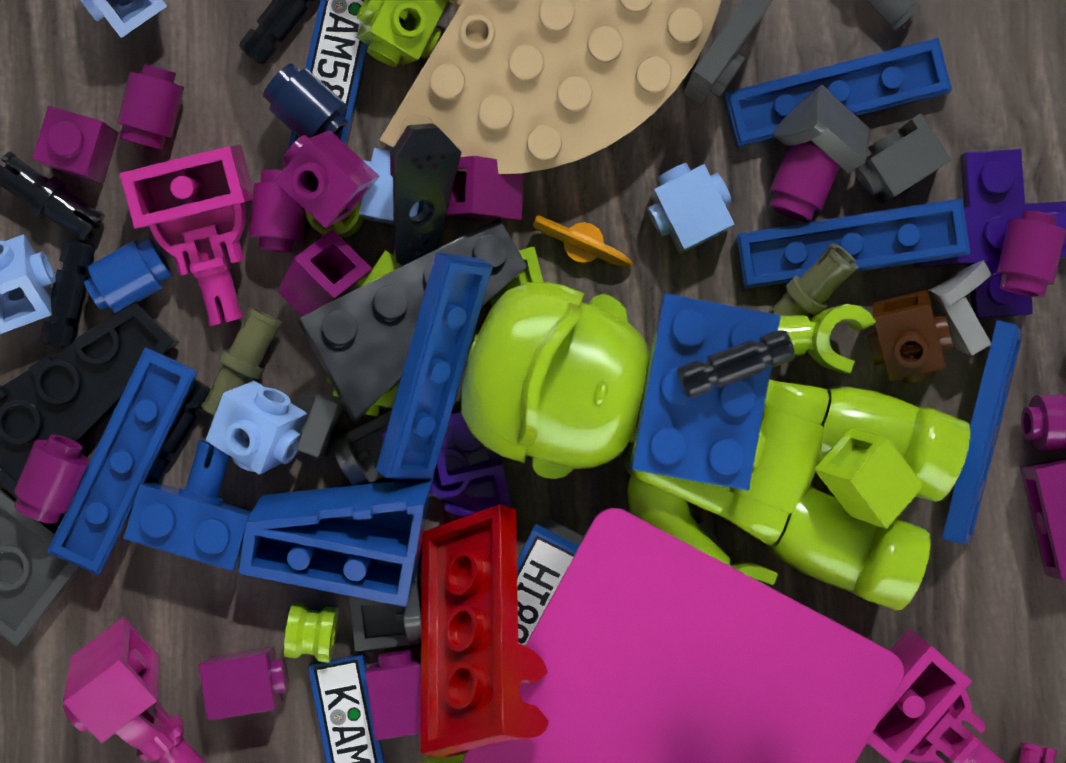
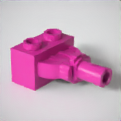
[119,145,253,326]
[63,616,206,763]
[867,628,1007,763]

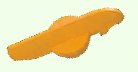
[533,215,634,267]

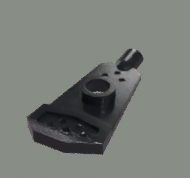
[390,123,462,266]

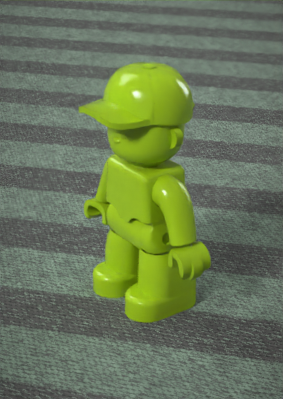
[460,282,971,611]

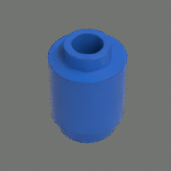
[84,238,173,314]

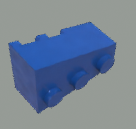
[239,478,433,607]

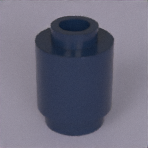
[263,63,348,138]

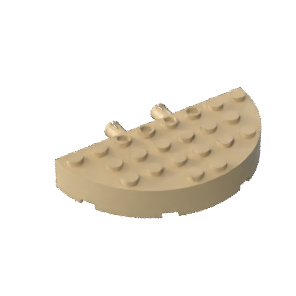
[380,0,721,174]

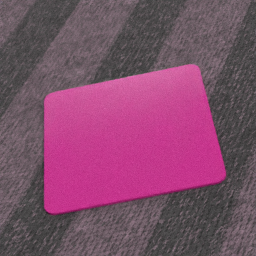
[461,508,904,763]

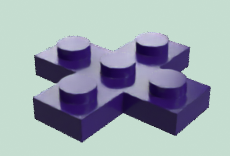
[913,149,1066,319]

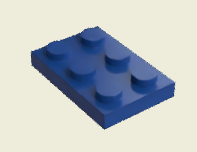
[629,293,781,491]

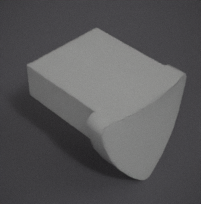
[928,260,992,356]

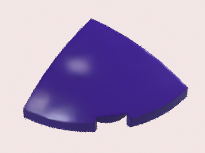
[381,408,512,517]

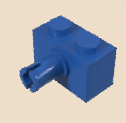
[124,440,252,571]

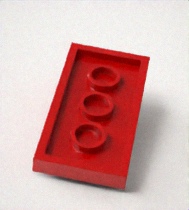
[420,504,549,758]

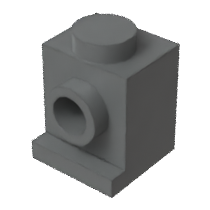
[855,113,952,203]

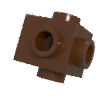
[867,289,954,383]

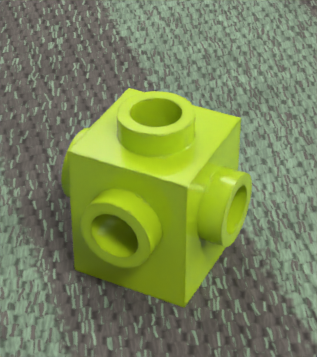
[355,0,448,67]

